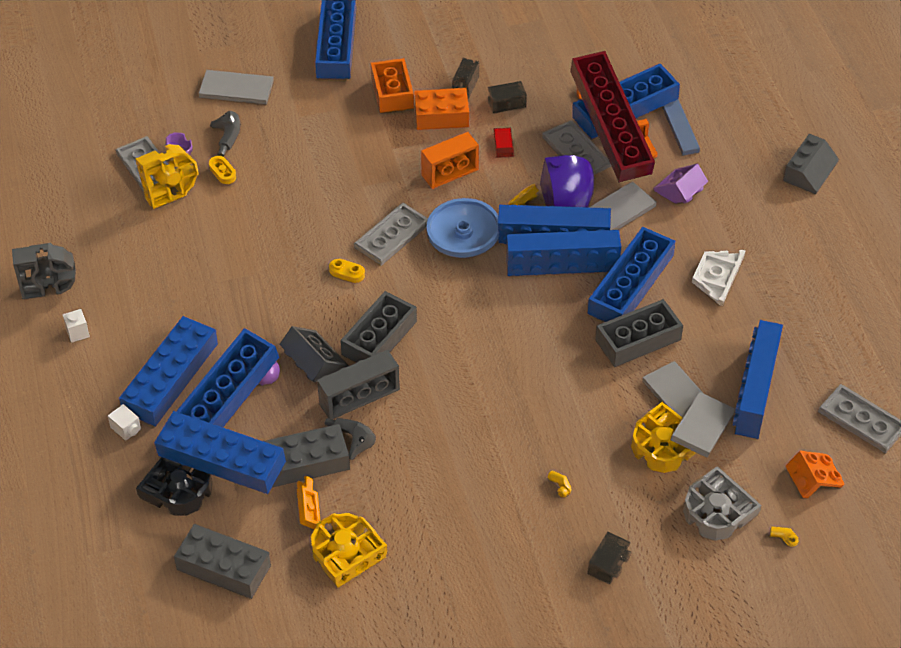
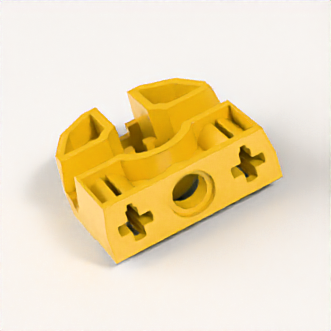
[135,144,199,209]
[631,402,696,473]
[311,513,387,588]

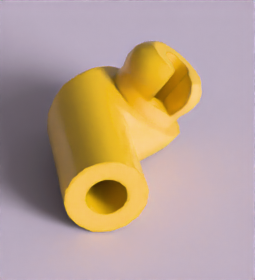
[548,471,571,498]
[770,526,799,547]

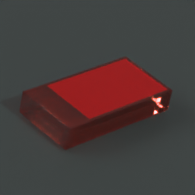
[493,127,514,158]

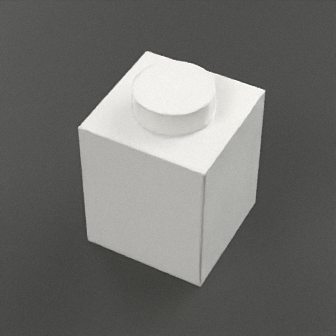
[62,309,90,343]
[108,404,141,441]

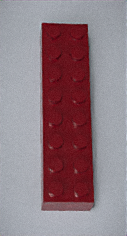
[570,51,655,182]

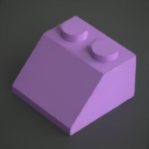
[653,163,708,204]

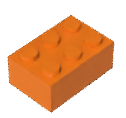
[371,58,414,113]
[414,88,469,130]
[421,132,479,189]

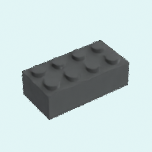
[340,291,417,363]
[595,299,683,367]
[317,350,400,419]
[264,424,350,488]
[174,524,271,599]

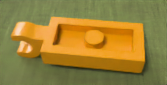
[297,476,320,530]

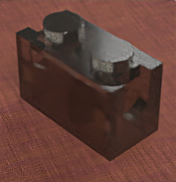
[452,58,479,99]
[488,81,527,114]
[588,531,631,584]

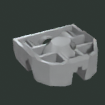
[683,466,762,540]

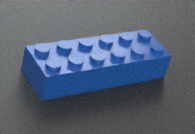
[315,0,356,79]
[572,63,680,139]
[498,205,611,244]
[587,226,676,322]
[506,230,622,276]
[119,316,218,427]
[733,320,783,439]
[176,328,279,427]
[154,411,286,494]

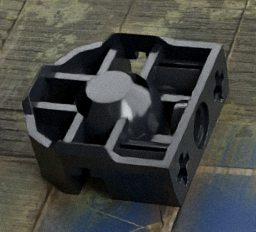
[136,457,212,516]

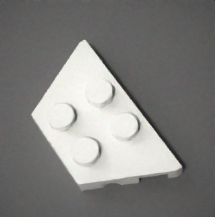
[692,250,745,306]

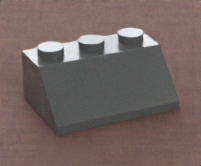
[783,133,839,194]
[280,326,349,382]

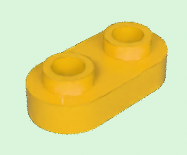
[209,156,236,184]
[508,184,539,205]
[329,259,365,283]

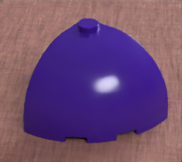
[540,155,595,208]

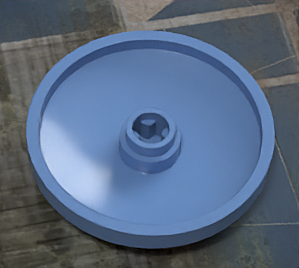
[427,198,499,258]

